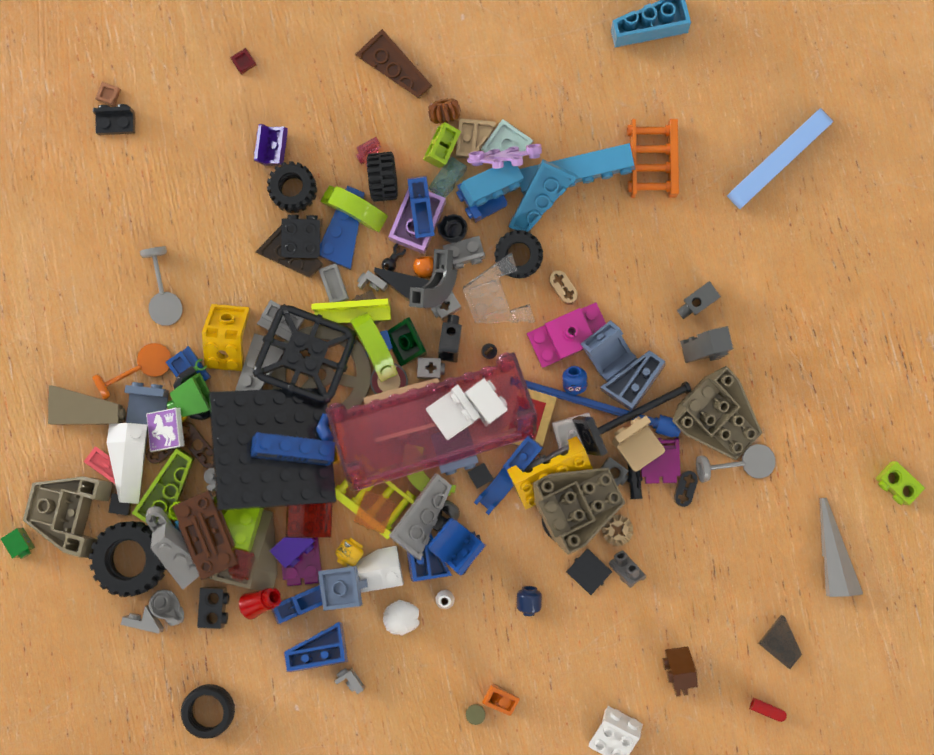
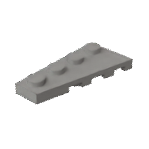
[235,333,288,391]
[389,473,452,560]

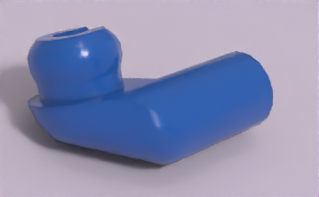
[316,413,334,441]

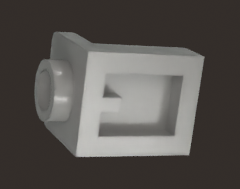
[357,270,388,292]
[335,668,365,694]

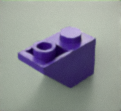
[270,537,316,568]

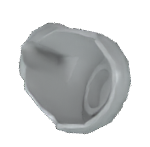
[148,589,184,626]

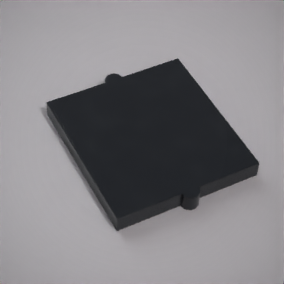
[566,549,612,595]

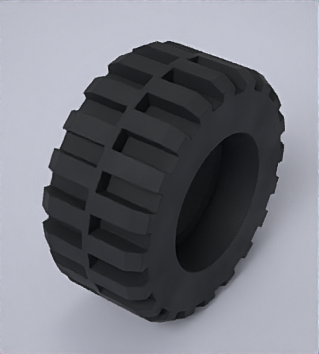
[89,521,167,597]

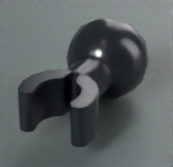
[381,243,406,271]

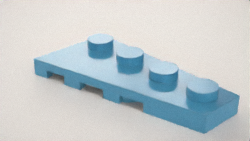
[509,159,577,232]

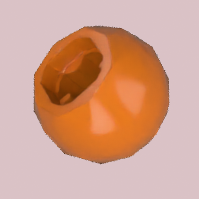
[413,256,434,278]

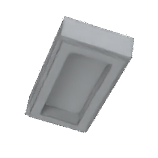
[318,263,349,302]

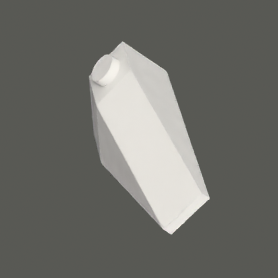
[107,423,148,504]
[347,546,404,593]

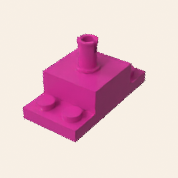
[527,302,606,368]

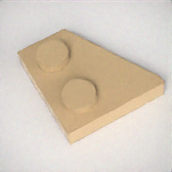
[456,118,496,158]

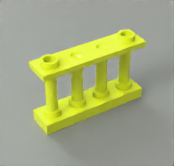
[335,454,416,540]

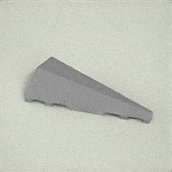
[819,498,863,597]

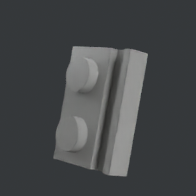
[257,300,304,342]

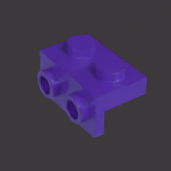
[254,124,288,166]

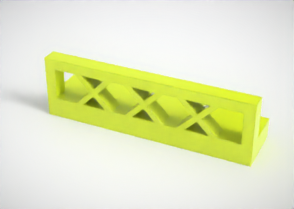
[311,299,392,324]

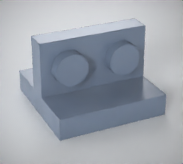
[318,566,368,611]

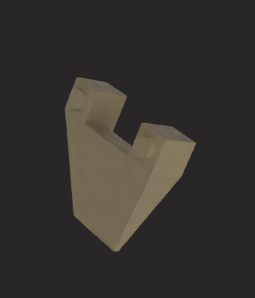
[23,476,113,558]

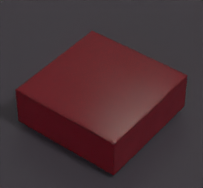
[230,48,257,75]

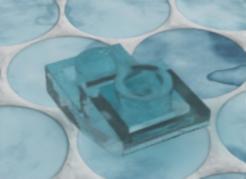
[429,157,467,198]

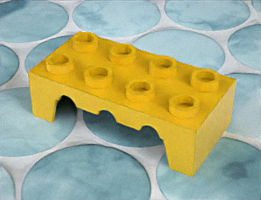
[507,436,593,509]

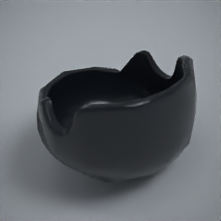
[437,214,468,243]

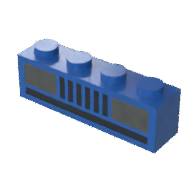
[251,433,335,465]

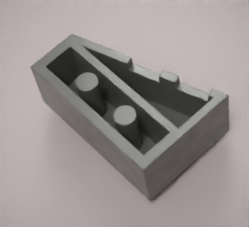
[680,326,733,363]

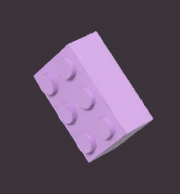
[388,188,446,255]

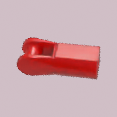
[749,698,787,722]

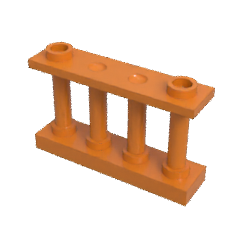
[627,119,679,198]

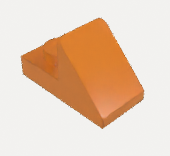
[482,683,520,716]

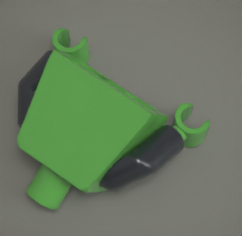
[167,359,210,420]

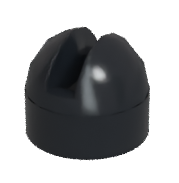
[481,343,497,359]

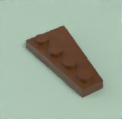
[355,29,432,99]

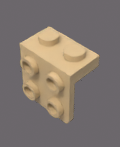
[612,415,665,472]

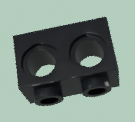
[197,587,229,629]

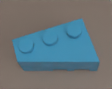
[460,161,524,207]

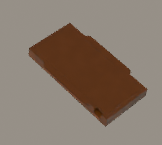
[172,490,239,580]

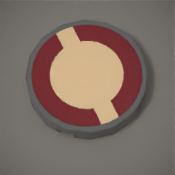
[370,363,408,400]

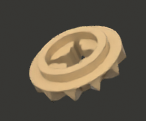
[602,515,633,546]

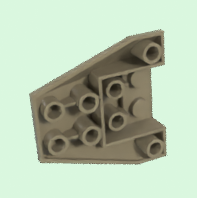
[672,366,762,460]
[533,468,625,554]
[209,510,277,591]

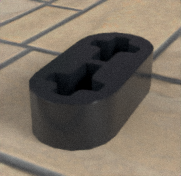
[674,471,698,507]

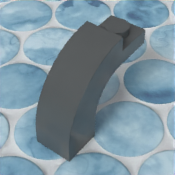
[409,249,457,308]

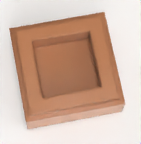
[95,82,121,107]

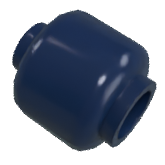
[516,586,542,616]

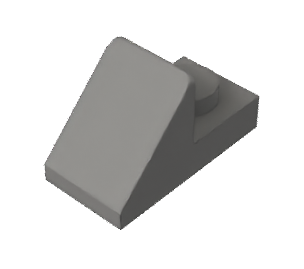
[121,605,164,634]

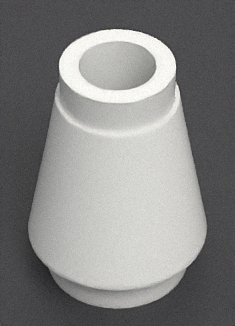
[435,590,455,609]

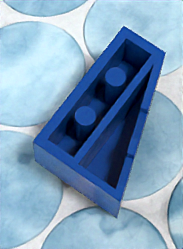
[407,533,452,582]
[284,622,348,672]

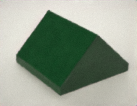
[388,317,427,367]

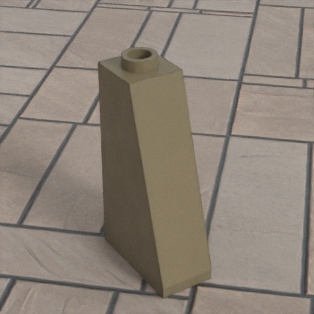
[48,385,126,425]

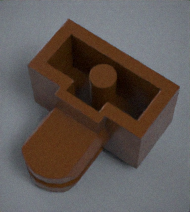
[662,646,698,697]

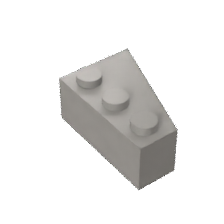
[151,522,199,590]

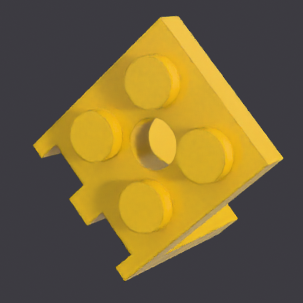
[202,304,250,371]

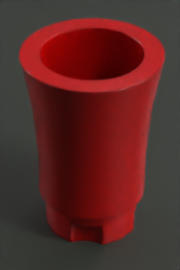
[239,588,281,619]

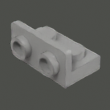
[443,236,485,270]

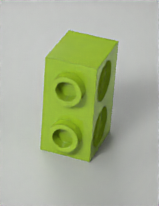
[423,122,461,168]
[875,461,925,505]

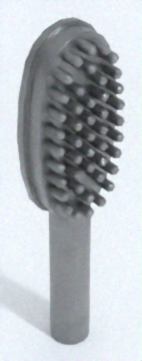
[524,444,569,473]

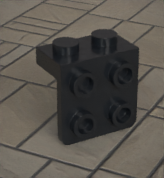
[281,215,323,258]

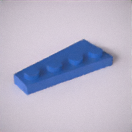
[320,185,365,270]

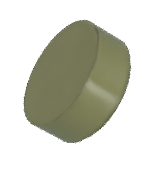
[466,704,485,725]

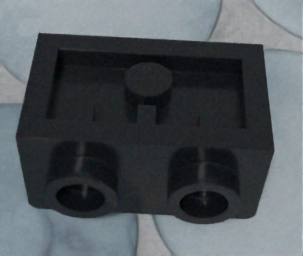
[93,104,135,135]

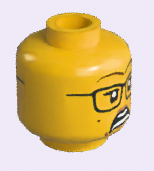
[335,538,364,567]

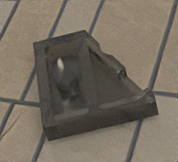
[758,615,802,669]

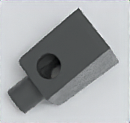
[677,281,721,319]

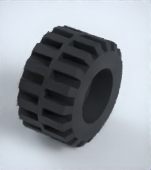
[367,152,398,202]
[267,161,317,213]
[494,230,543,278]

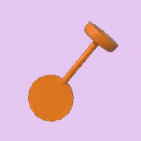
[92,343,172,400]

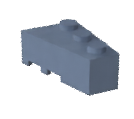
[600,350,666,411]

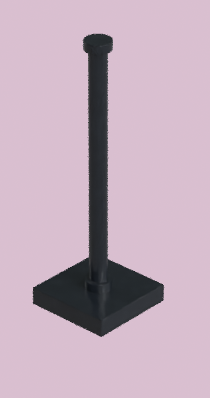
[572,382,691,456]

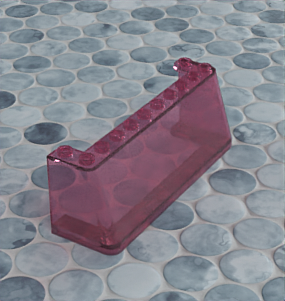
[325,352,537,491]

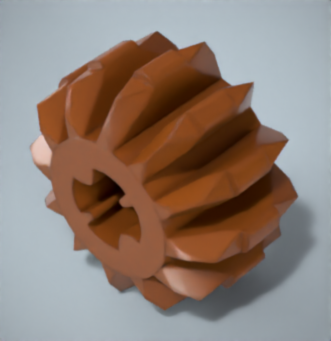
[428,98,461,124]

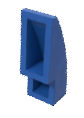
[407,176,435,238]
[272,585,323,624]

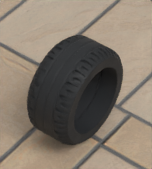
[181,684,235,739]

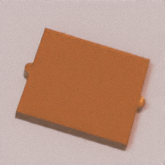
[353,491,396,534]

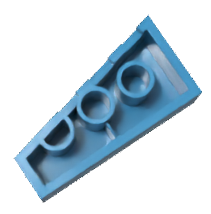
[611,0,691,48]

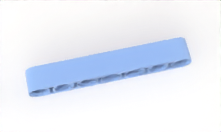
[727,108,834,210]

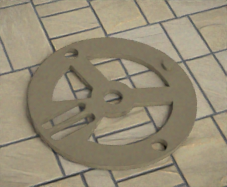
[271,325,371,424]

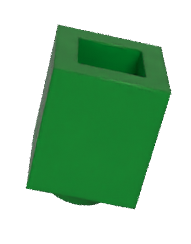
[1,528,35,559]

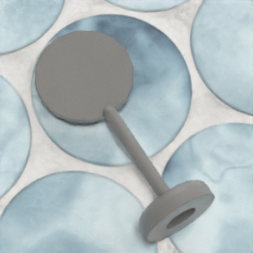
[140,246,183,326]
[696,444,776,483]

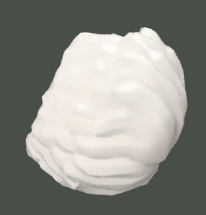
[383,600,419,636]

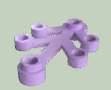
[467,144,542,169]

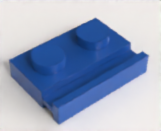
[166,346,211,381]

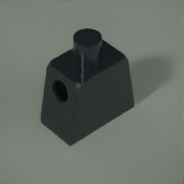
[438,315,462,363]

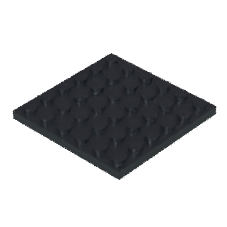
[209,388,336,511]

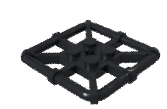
[252,304,357,404]

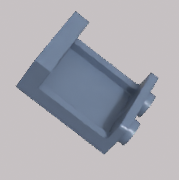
[581,320,637,382]

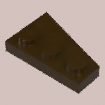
[256,225,323,278]

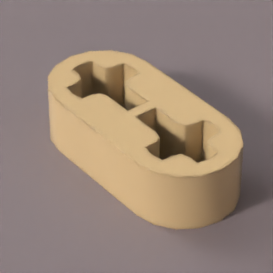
[549,271,578,304]

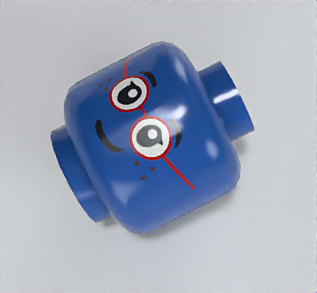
[562,366,588,395]

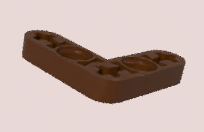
[146,421,214,468]

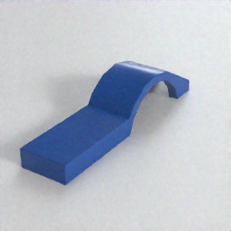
[474,435,544,515]

